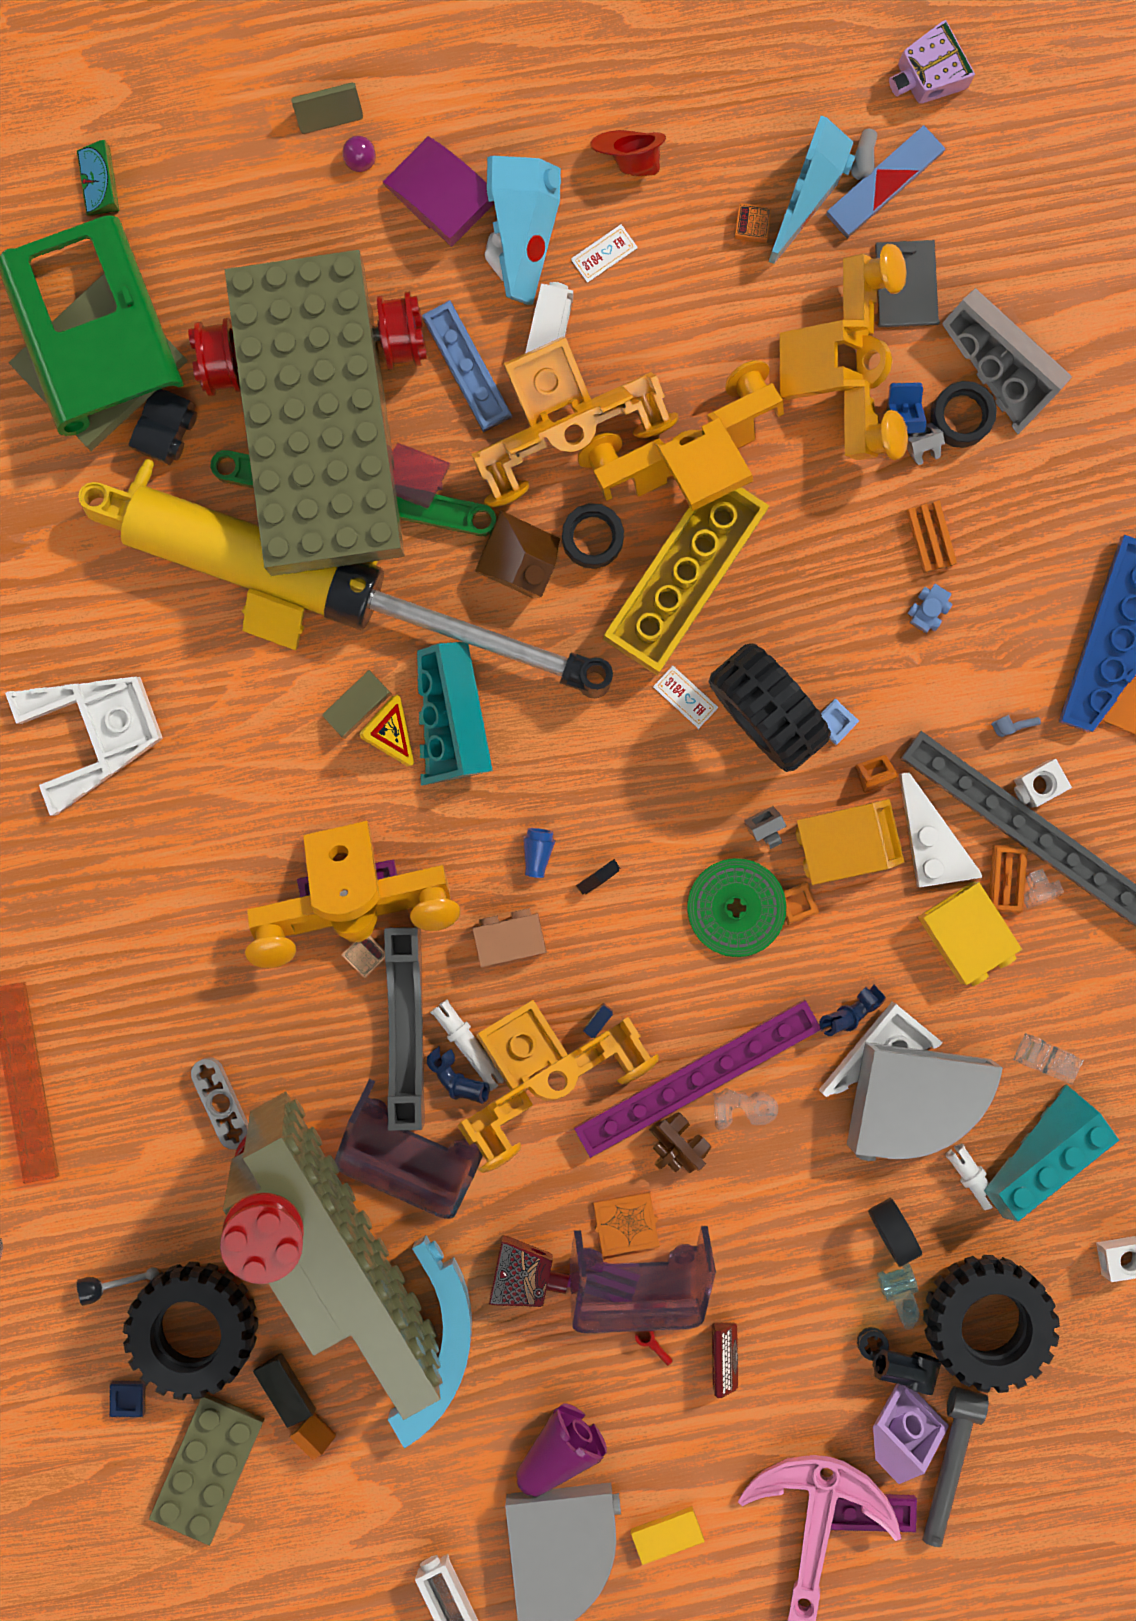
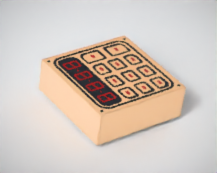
[342,936,385,978]

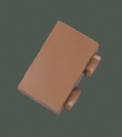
[473,908,547,967]

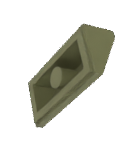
[291,82,363,134]
[322,670,392,739]

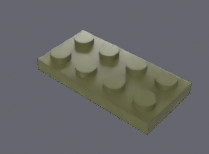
[149,1394,265,1546]

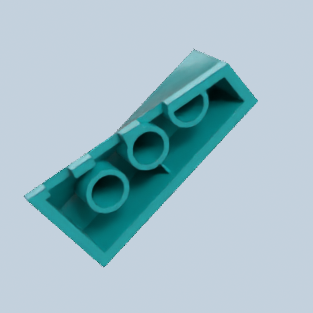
[417,642,493,786]
[984,1085,1119,1222]

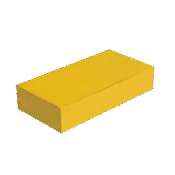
[631,1506,705,1565]

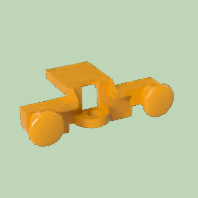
[780,244,908,460]
[471,336,679,507]
[577,360,784,511]
[457,1000,659,1173]

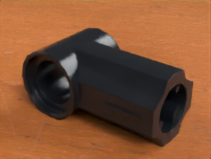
[872,1349,941,1395]

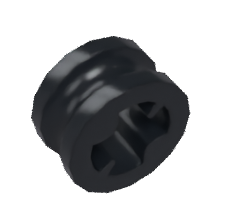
[857,1327,889,1361]

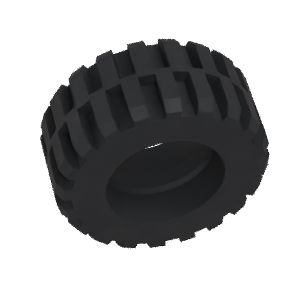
[708,643,831,772]
[923,1255,1060,1393]
[123,1262,258,1400]

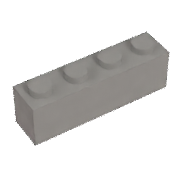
[942,288,1072,435]

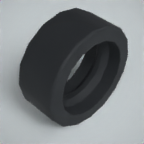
[930,381,997,448]
[562,503,624,569]
[868,1198,922,1267]

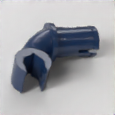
[819,984,886,1036]
[427,1046,490,1104]

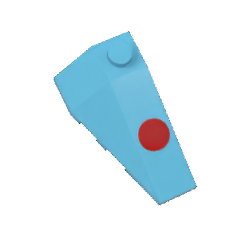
[768,116,855,264]
[487,156,561,305]

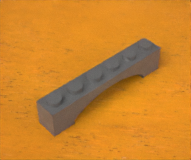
[384,927,425,1131]

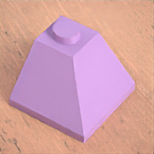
[873,1384,949,1484]

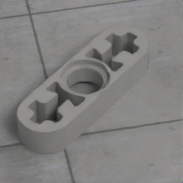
[191,1057,248,1149]

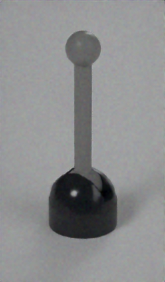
[77,1267,159,1306]

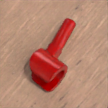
[635,1325,673,1366]

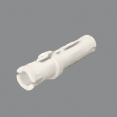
[430,999,504,1091]

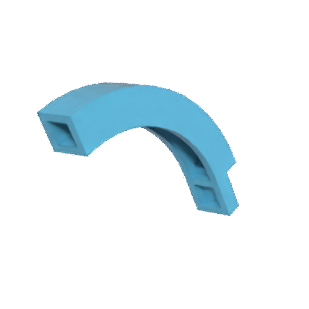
[387,1235,472,1449]

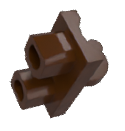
[649,1112,711,1173]

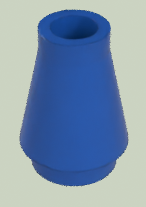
[523,828,556,878]

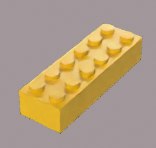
[603,487,769,676]

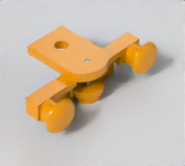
[245,821,460,969]

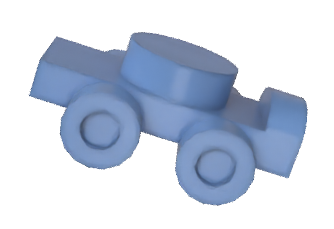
[907,584,953,633]

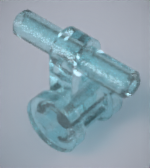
[877,1263,920,1329]

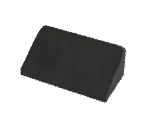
[253,1353,316,1428]

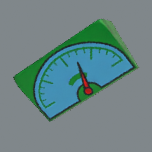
[77,140,120,216]

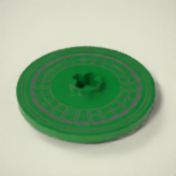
[687,858,787,957]

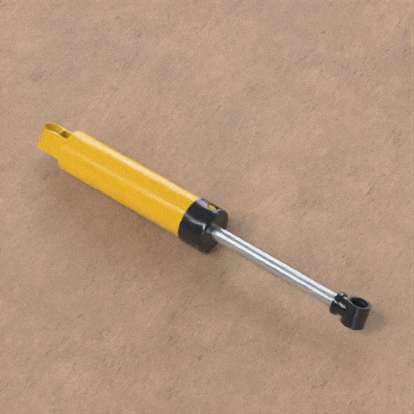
[78,459,613,699]

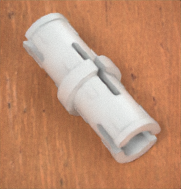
[946,1144,993,1210]

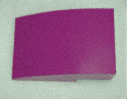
[383,136,494,247]

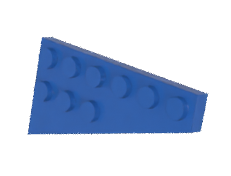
[1059,535,1136,733]

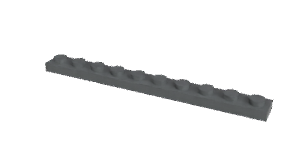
[900,731,1136,927]

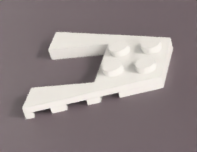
[5,677,163,816]

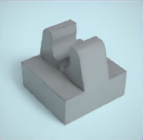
[907,423,945,465]

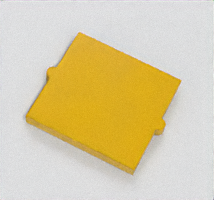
[242,588,305,650]

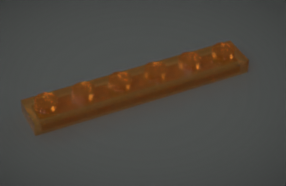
[0,981,60,1184]

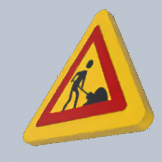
[360,695,414,766]

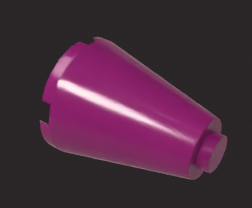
[516,1403,607,1497]

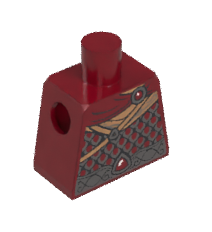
[489,1235,569,1307]

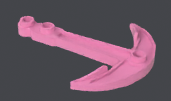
[738,1455,901,1621]

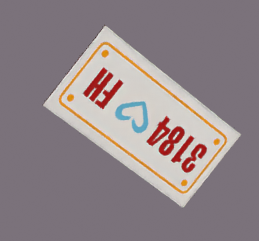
[571,224,638,283]
[653,666,718,729]

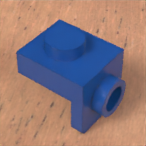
[887,382,927,435]

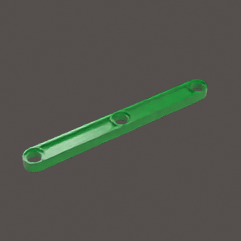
[210,450,497,536]

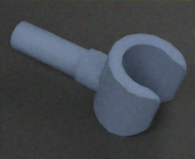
[992,715,1041,737]

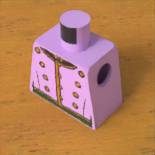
[889,20,975,104]

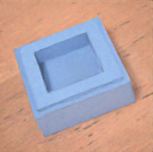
[821,698,859,745]

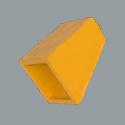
[796,799,905,885]

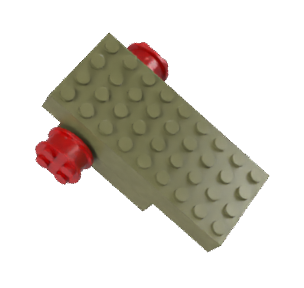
[188,250,427,576]
[220,1092,443,1420]

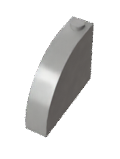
[847,1042,1003,1161]
[505,1482,621,1621]

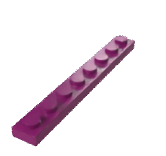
[574,1000,821,1158]

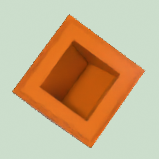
[855,755,898,793]
[289,1413,336,1460]

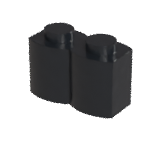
[129,388,197,466]

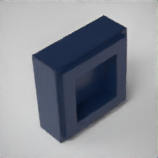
[583,1003,613,1038]
[109,1381,146,1417]

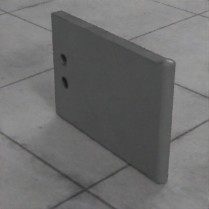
[875,240,940,327]

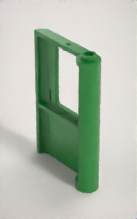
[0,216,184,436]

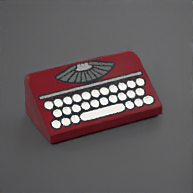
[712,1322,738,1398]

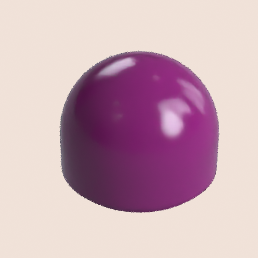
[342,136,376,172]

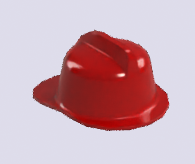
[590,130,666,177]

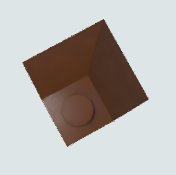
[475,511,560,599]

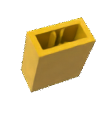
[917,882,1023,986]

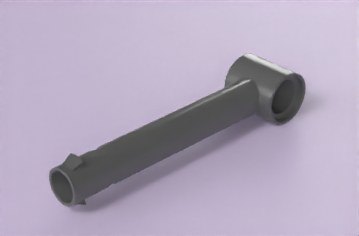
[922,1386,989,1547]

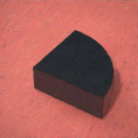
[576,859,621,895]

